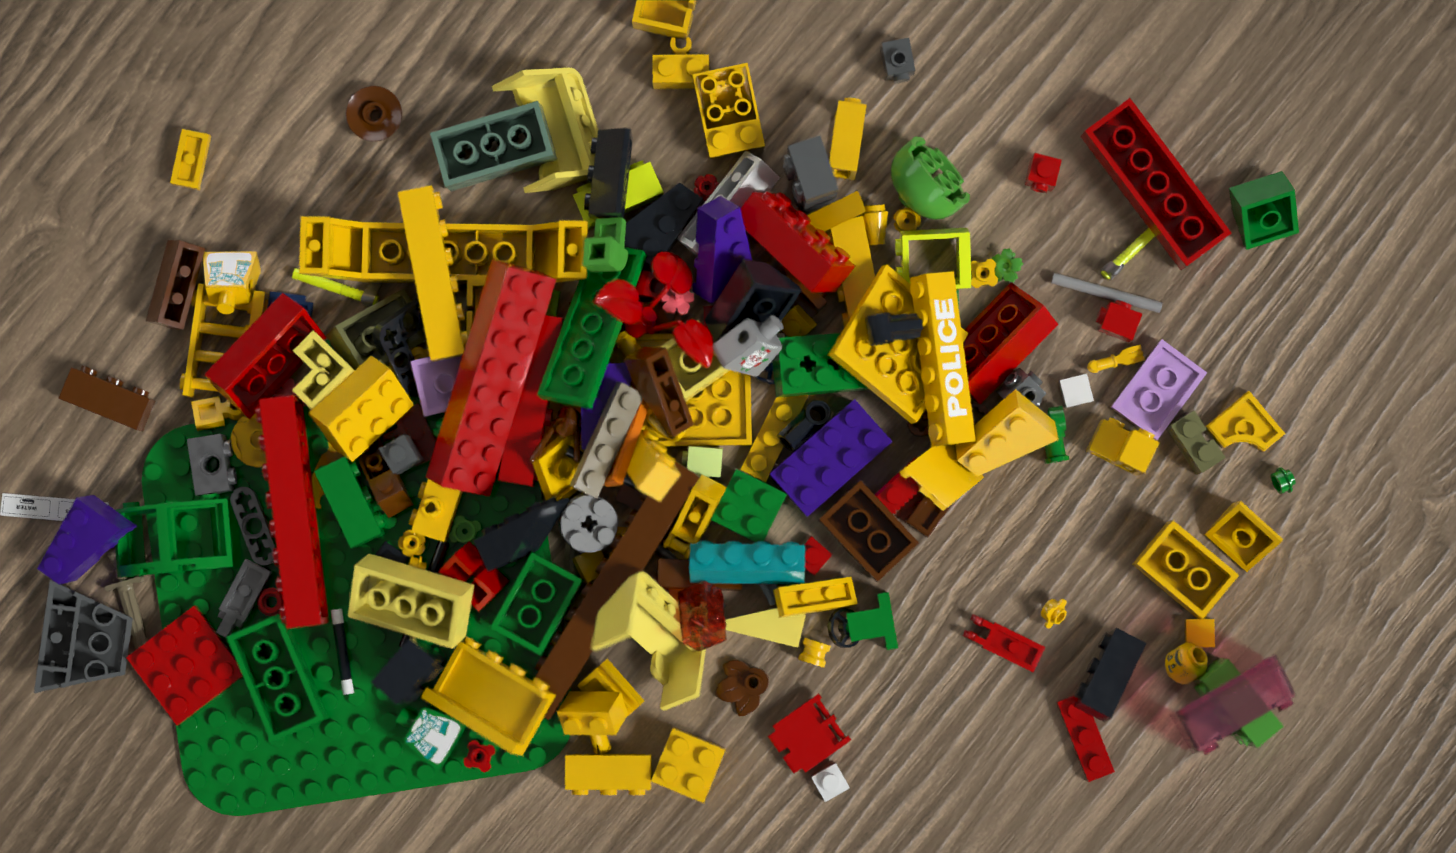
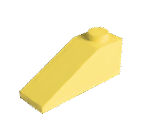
[715,608,806,648]

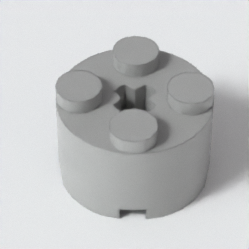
[557,493,618,553]

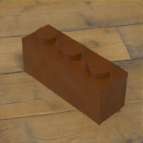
[146,240,205,330]
[58,365,156,432]

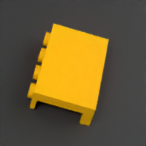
[421,636,556,756]

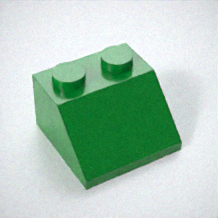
[1229,171,1299,250]

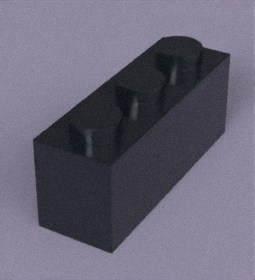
[1074,627,1147,722]

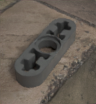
[230,487,277,565]

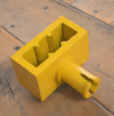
[409,479,463,542]
[557,691,628,755]

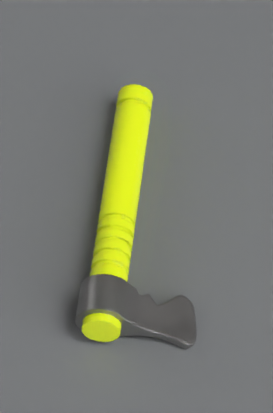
[1101,228,1155,280]
[292,268,382,307]

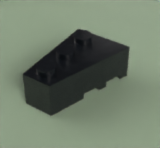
[624,183,703,268]

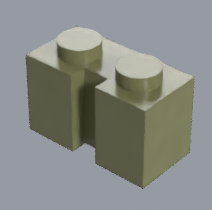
[1166,411,1226,475]

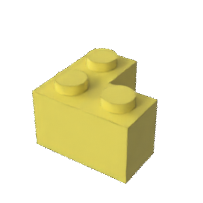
[292,331,355,409]

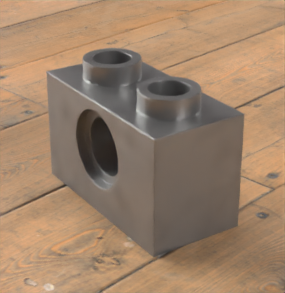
[187,434,237,496]

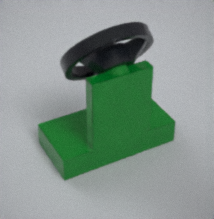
[828,592,898,650]

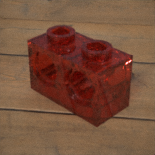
[678,581,727,652]

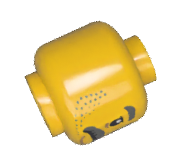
[1165,643,1208,684]

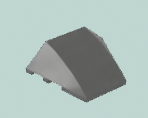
[34,580,133,693]

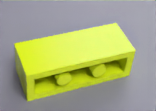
[573,161,664,229]

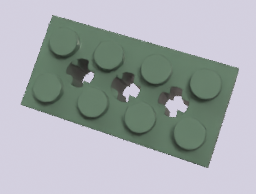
[430,101,557,191]

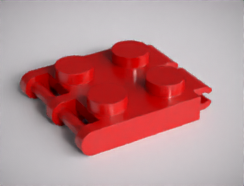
[768,693,851,774]

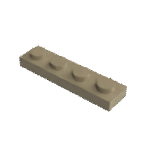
[569,381,643,498]

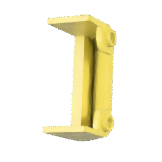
[492,68,598,193]
[592,572,707,711]

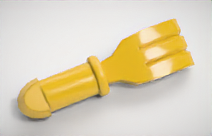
[1087,345,1145,373]

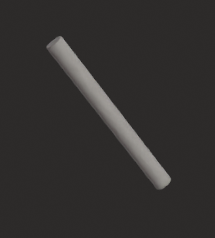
[1051,273,1163,313]

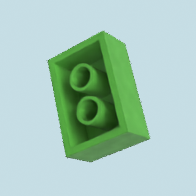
[1194,658,1284,748]

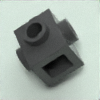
[996,368,1047,407]

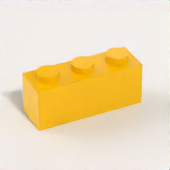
[627,428,680,501]
[565,754,652,795]

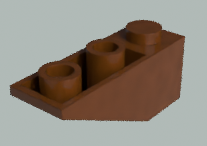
[357,437,414,518]

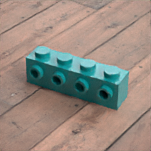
[690,541,805,584]

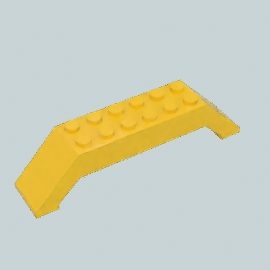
[299,216,588,284]

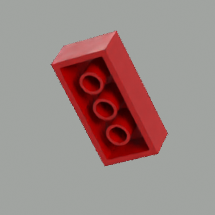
[741,192,855,292]

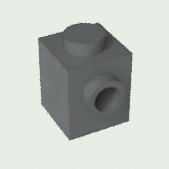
[880,38,916,83]

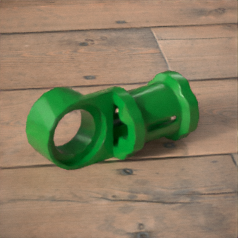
[1044,406,1070,464]

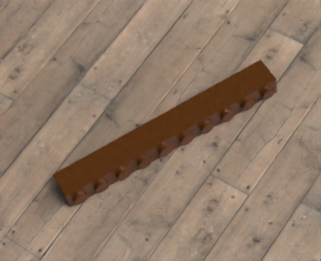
[530,460,701,720]

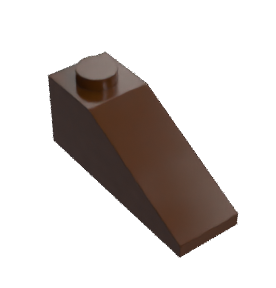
[624,347,694,437]

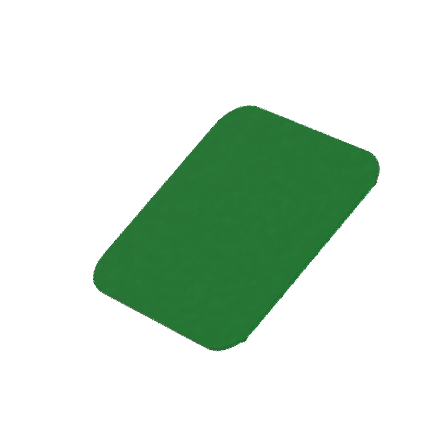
[142,396,572,816]

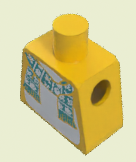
[203,251,261,314]

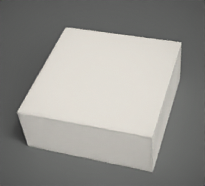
[1058,374,1094,408]

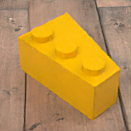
[955,389,1058,477]

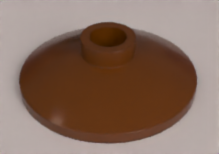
[346,86,402,142]

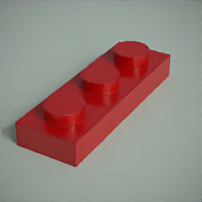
[1056,695,1115,782]

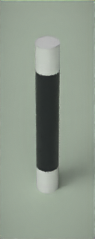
[331,609,354,695]

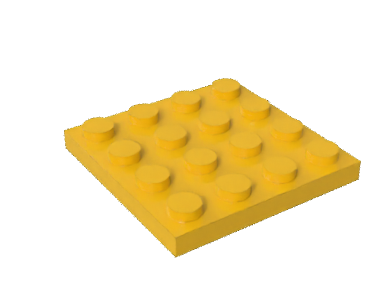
[829,264,969,424]

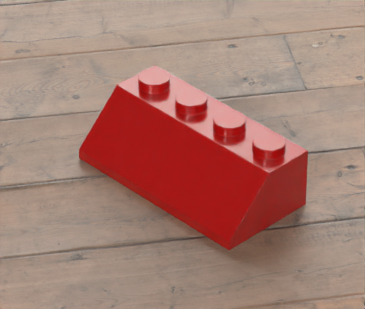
[963,282,1058,404]
[204,293,327,420]

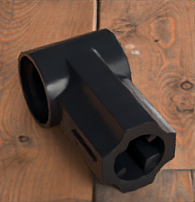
[865,313,923,346]
[777,400,831,453]

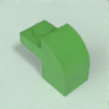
[583,217,628,273]

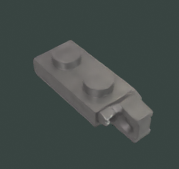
[216,559,272,638]

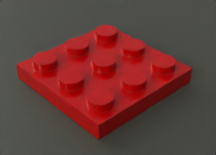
[126,606,243,725]

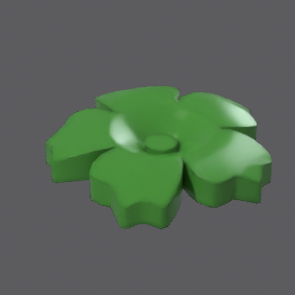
[992,249,1024,282]

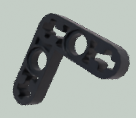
[372,297,424,397]

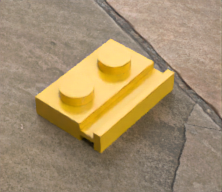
[577,658,645,718]

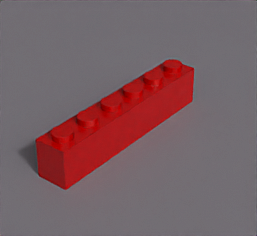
[498,315,564,487]

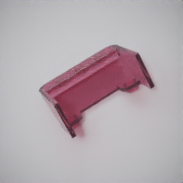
[1169,654,1296,755]

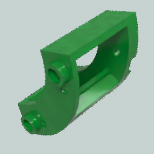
[115,494,233,578]

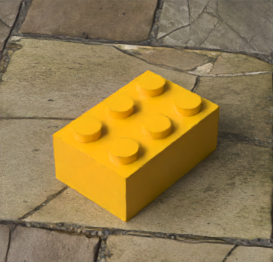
[309,356,414,462]
[1132,520,1239,619]

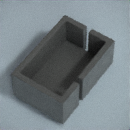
[783,135,839,212]

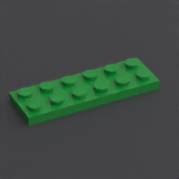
[537,247,647,409]

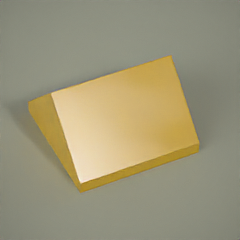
[1205,501,1283,572]

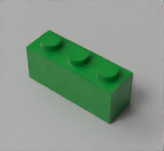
[314,456,386,549]

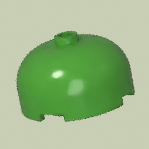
[891,136,970,220]

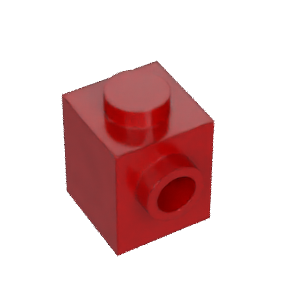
[1024,153,1062,193]
[1096,300,1142,343]

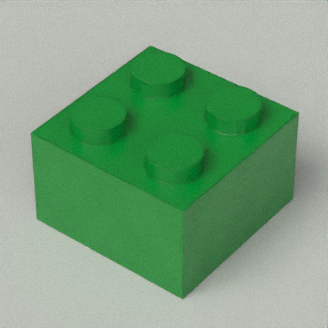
[711,469,787,542]

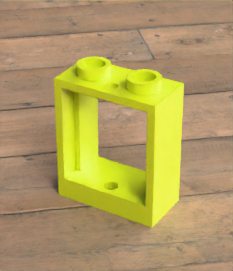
[895,228,971,289]

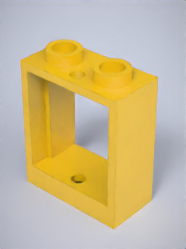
[829,98,867,180]

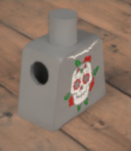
[713,315,783,377]

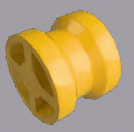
[798,638,831,668]

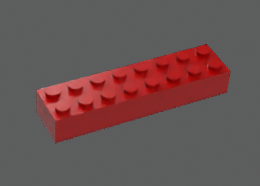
[426,259,556,496]
[256,395,330,628]

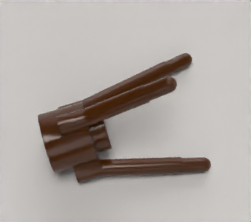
[529,407,581,463]

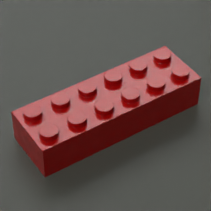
[1080,98,1232,270]

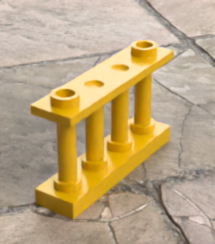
[180,283,269,398]

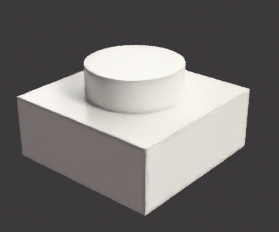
[811,763,850,802]

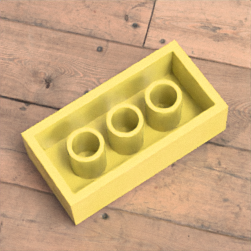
[348,554,474,649]

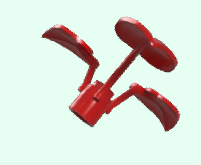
[593,252,714,369]

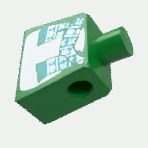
[395,705,466,770]

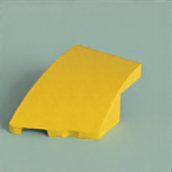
[900,444,984,510]

